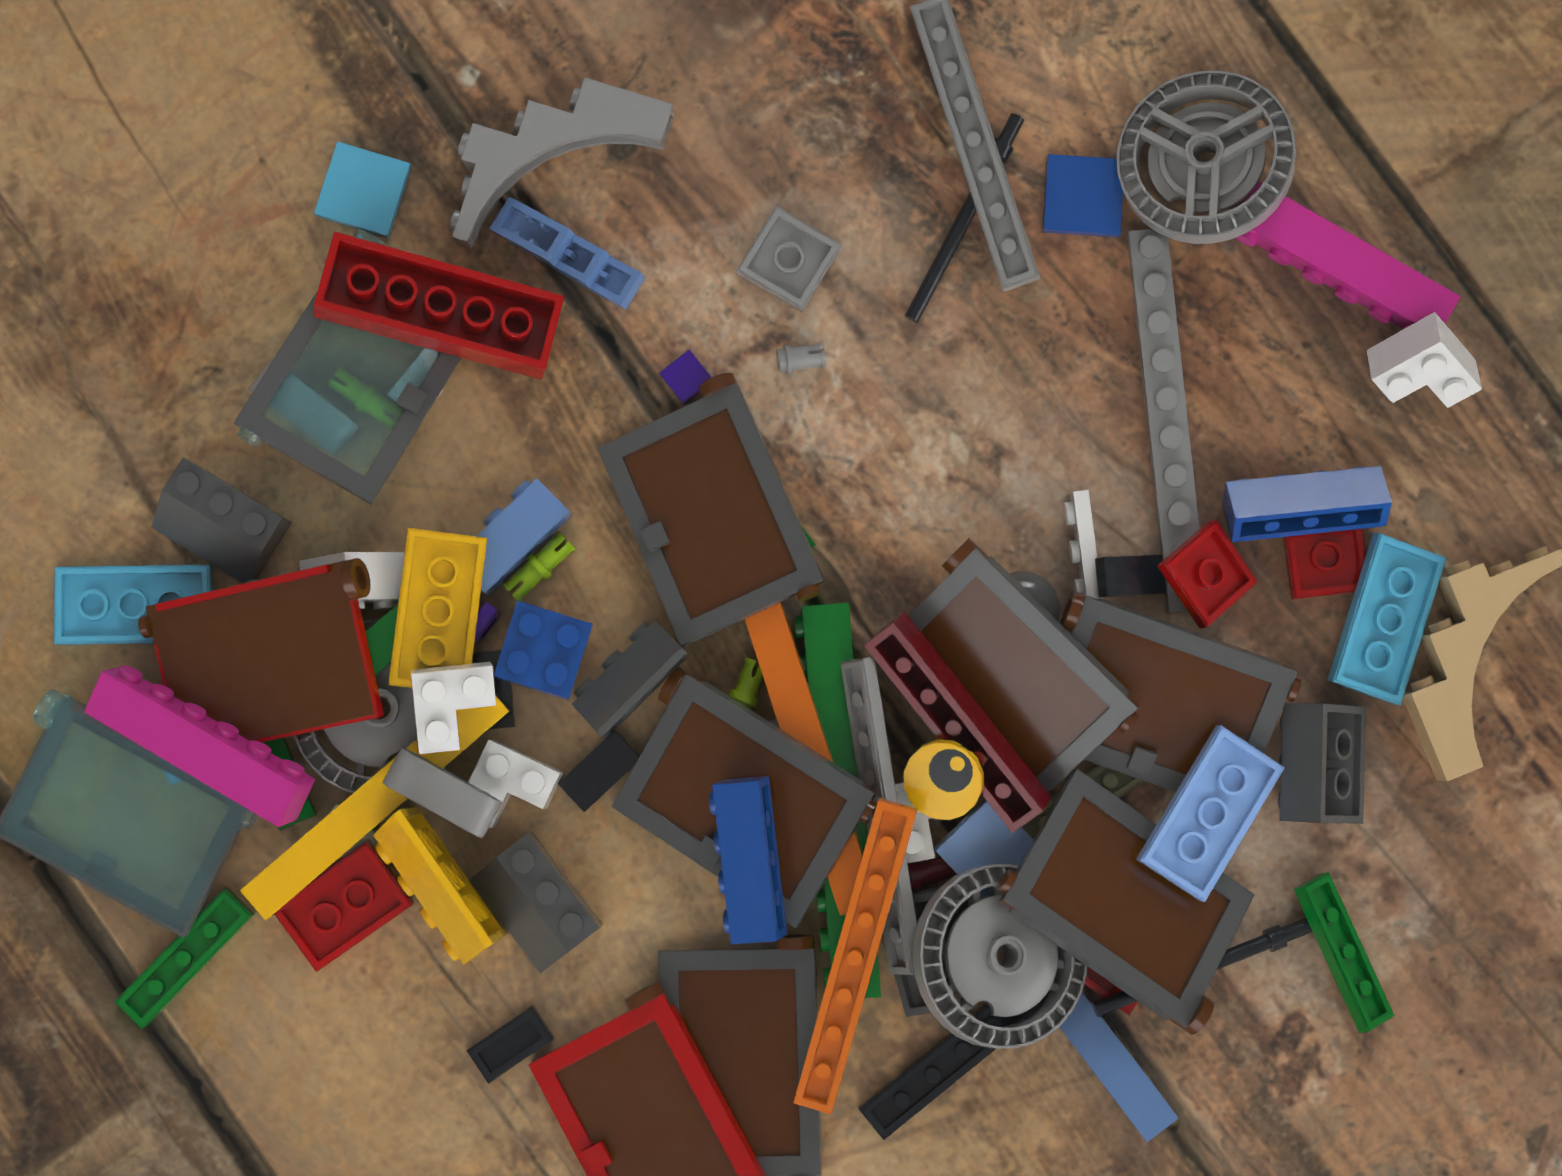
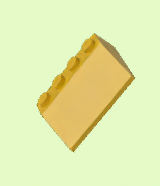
[373,807,507,965]

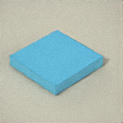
[314,141,412,238]

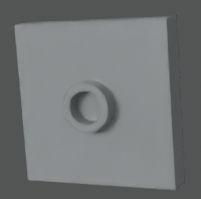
[736,206,842,312]

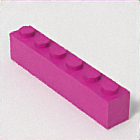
[1236,181,1461,329]
[84,665,315,827]

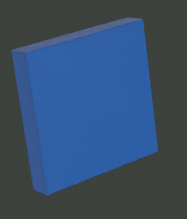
[1042,154,1123,238]

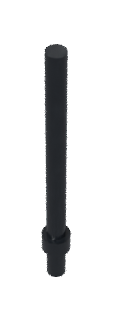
[905,113,1025,323]
[1092,918,1313,1017]

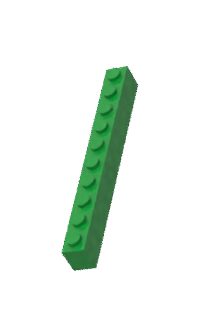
[795,603,881,999]

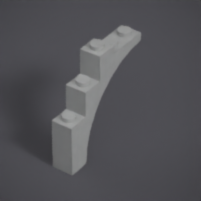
[449,77,675,249]

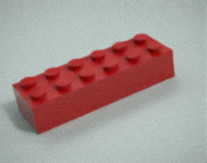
[313,231,565,380]

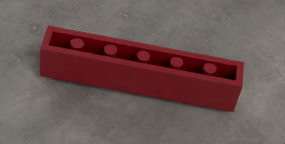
[864,612,1051,833]

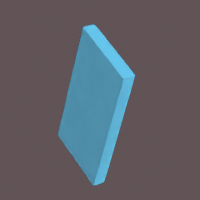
[1327,533,1447,705]
[54,565,213,645]

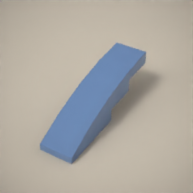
[489,196,646,310]
[1059,992,1179,1142]

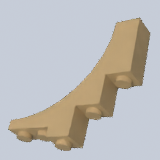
[1403,546,1562,781]

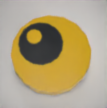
[904,739,984,820]

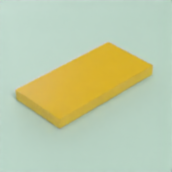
[388,528,487,688]

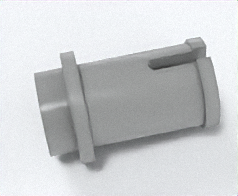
[776,342,826,375]

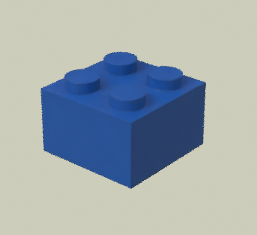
[493,601,593,701]

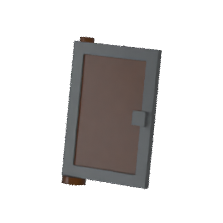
[598,373,825,647]
[909,538,1140,792]
[1060,591,1301,792]
[612,667,877,928]
[996,769,1255,1035]
[658,934,822,1176]

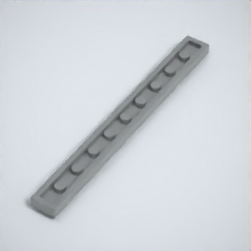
[1127,229,1200,614]

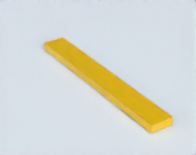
[240,695,510,921]

